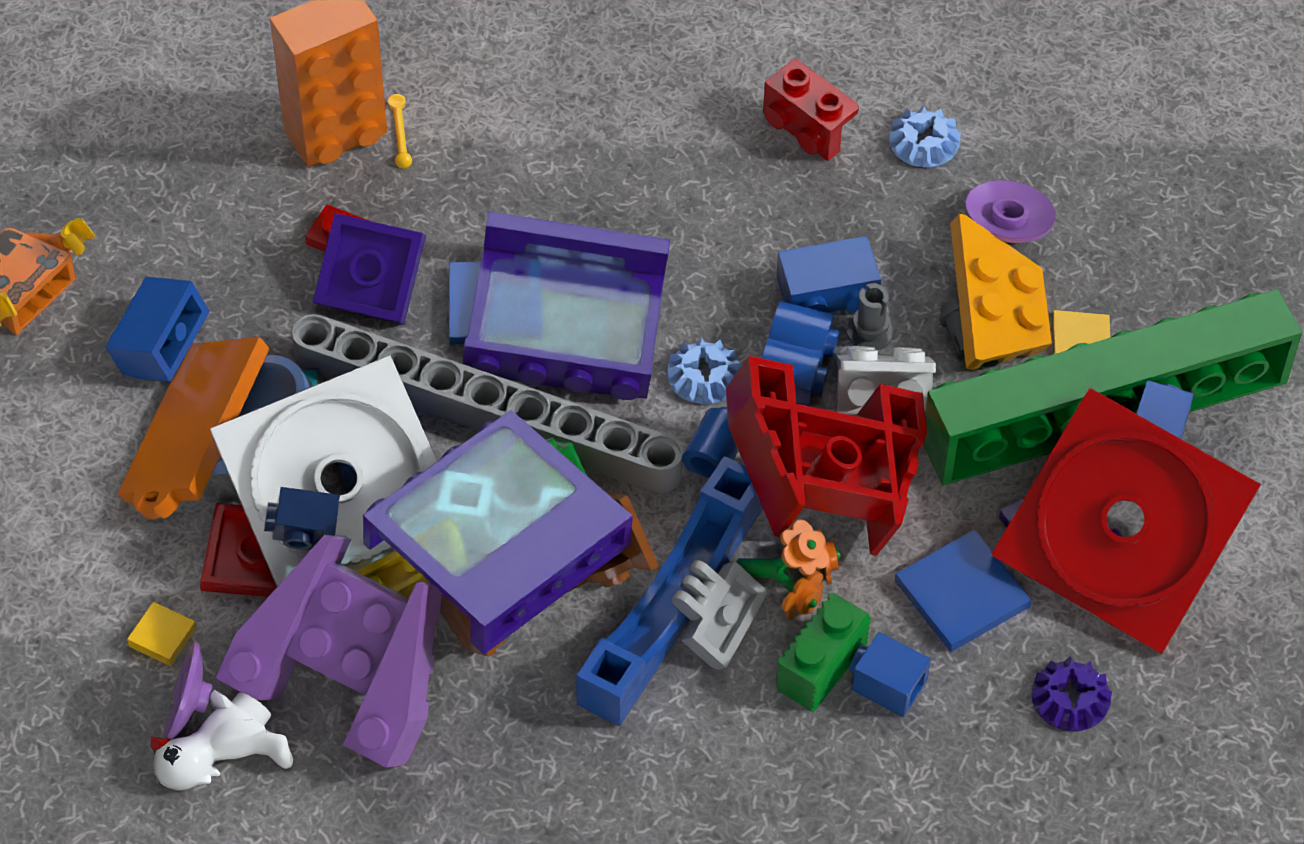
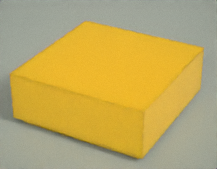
[127,602,197,666]

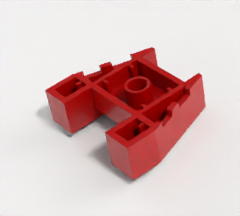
[726,356,927,556]

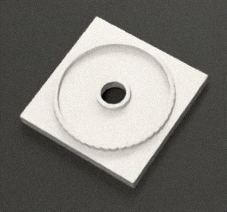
[210,355,438,587]

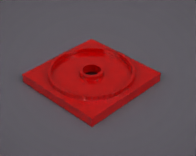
[991,387,1261,654]

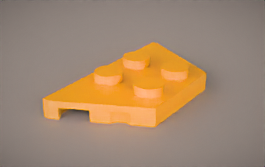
[950,213,1052,370]

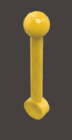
[388,94,412,169]

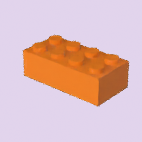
[270,0,387,167]

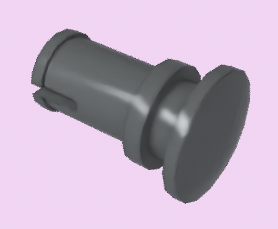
[847,283,893,350]

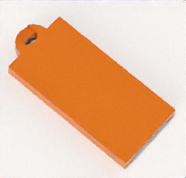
[117,337,270,520]

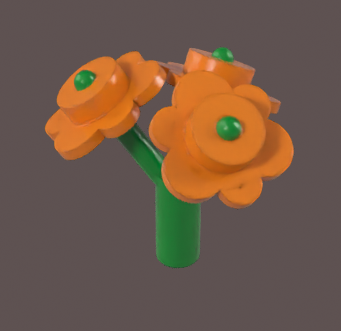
[736,520,841,620]

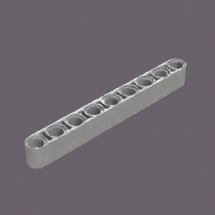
[292,314,683,493]

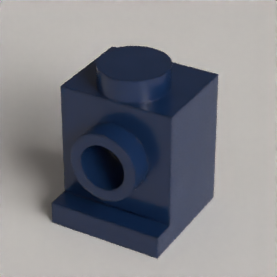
[264,487,340,549]

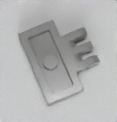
[671,560,768,670]

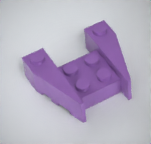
[215,535,442,768]

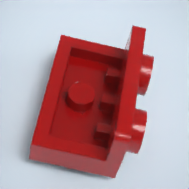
[763,59,859,161]

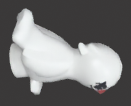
[150,690,293,791]

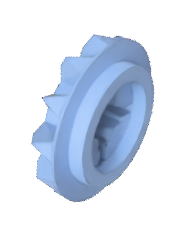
[889,105,961,168]
[667,337,742,405]

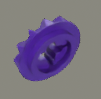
[1031,656,1112,731]

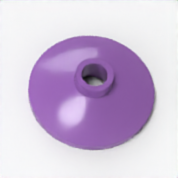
[965,180,1056,243]
[164,642,212,740]

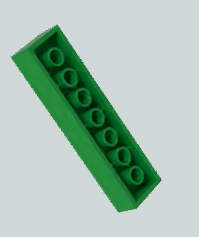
[923,289,1302,486]

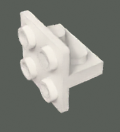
[836,346,936,415]

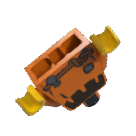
[0,218,96,335]

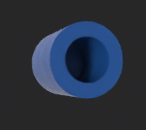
[683,407,738,478]

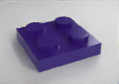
[313,213,426,325]

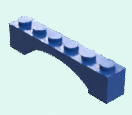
[576,456,763,727]

